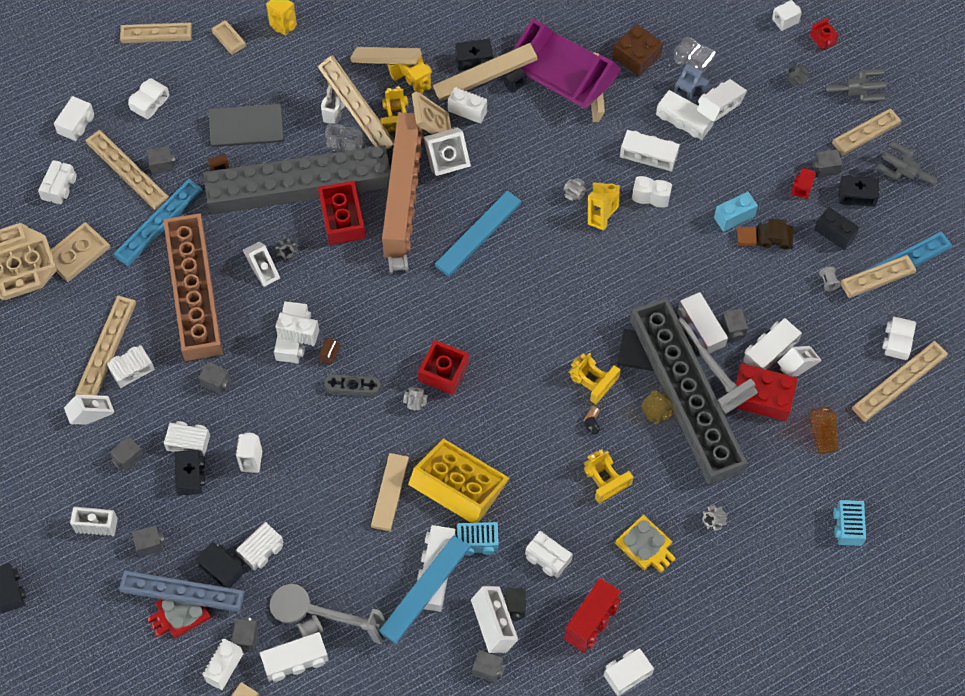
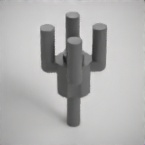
[826,68,886,102]
[876,140,938,185]

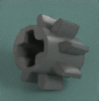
[786,64,809,87]
[274,236,298,261]

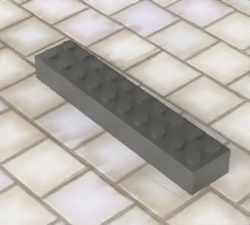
[203,145,391,215]
[630,298,748,485]

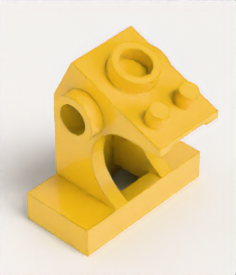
[387,55,432,94]
[380,87,415,133]
[588,182,620,231]
[569,353,620,405]
[584,449,633,504]

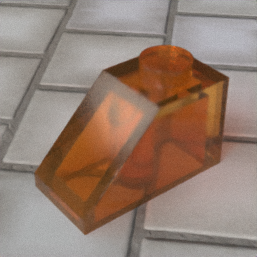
[810,407,838,454]

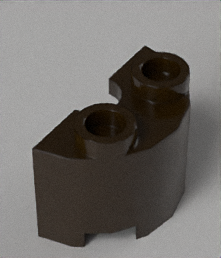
[756,219,794,250]

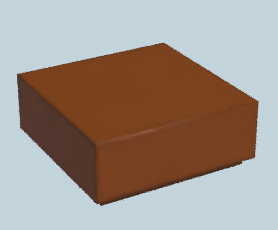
[736,227,757,246]

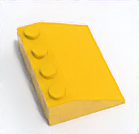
[408,438,509,523]

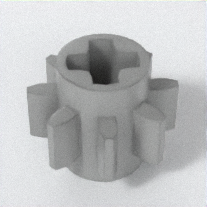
[563,178,586,201]
[403,387,428,410]
[702,505,727,531]

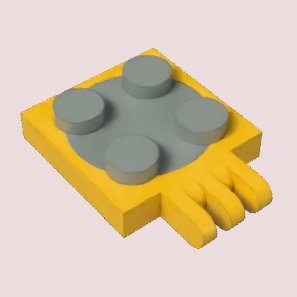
[615,514,676,573]

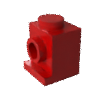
[810,18,839,50]
[790,168,816,199]

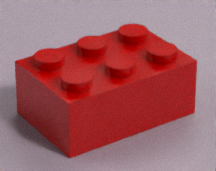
[318,181,365,245]
[735,363,798,422]
[564,578,621,653]

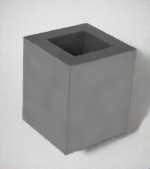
[147,146,176,175]
[812,149,843,178]
[721,308,748,341]
[198,362,231,395]
[110,436,144,472]
[132,525,165,557]
[232,617,258,651]
[472,650,505,683]

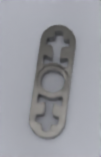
[324,374,381,397]

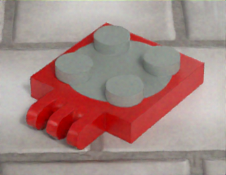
[147,599,211,639]

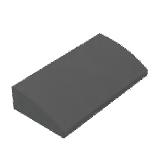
[209,104,284,147]

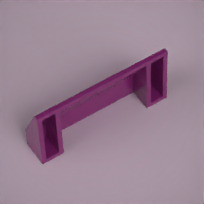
[512,18,621,109]

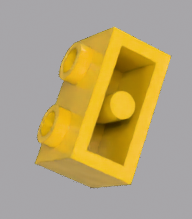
[266,0,297,36]

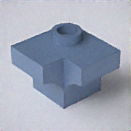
[674,63,709,101]

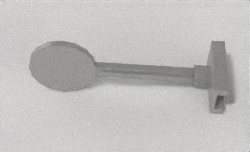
[678,318,758,414]
[270,584,386,644]

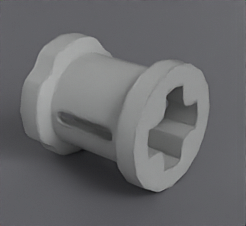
[388,255,408,274]
[819,267,841,291]
[296,615,323,638]

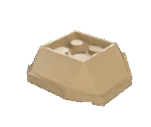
[0,223,57,300]

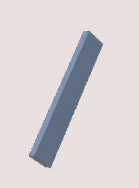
[119,570,245,612]

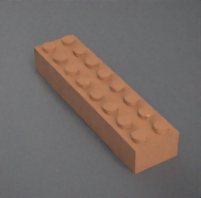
[382,112,424,258]
[163,213,223,361]

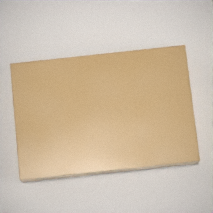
[412,91,451,134]
[51,222,111,282]

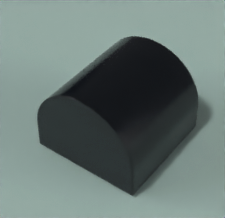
[503,68,526,93]

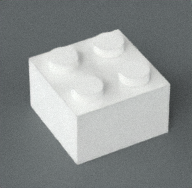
[423,128,471,176]

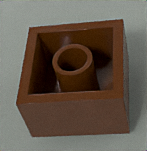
[612,24,664,77]

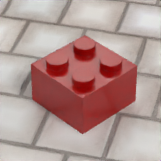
[418,340,469,395]

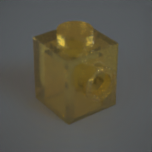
[641,389,673,424]

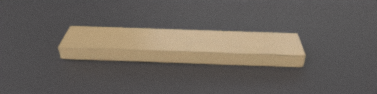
[433,43,538,102]
[317,55,394,151]
[86,130,169,211]
[75,295,136,395]
[852,341,948,423]

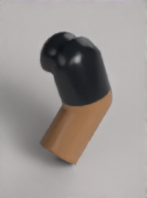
[584,406,600,435]

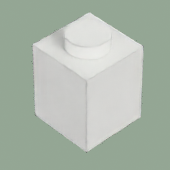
[772,0,802,31]

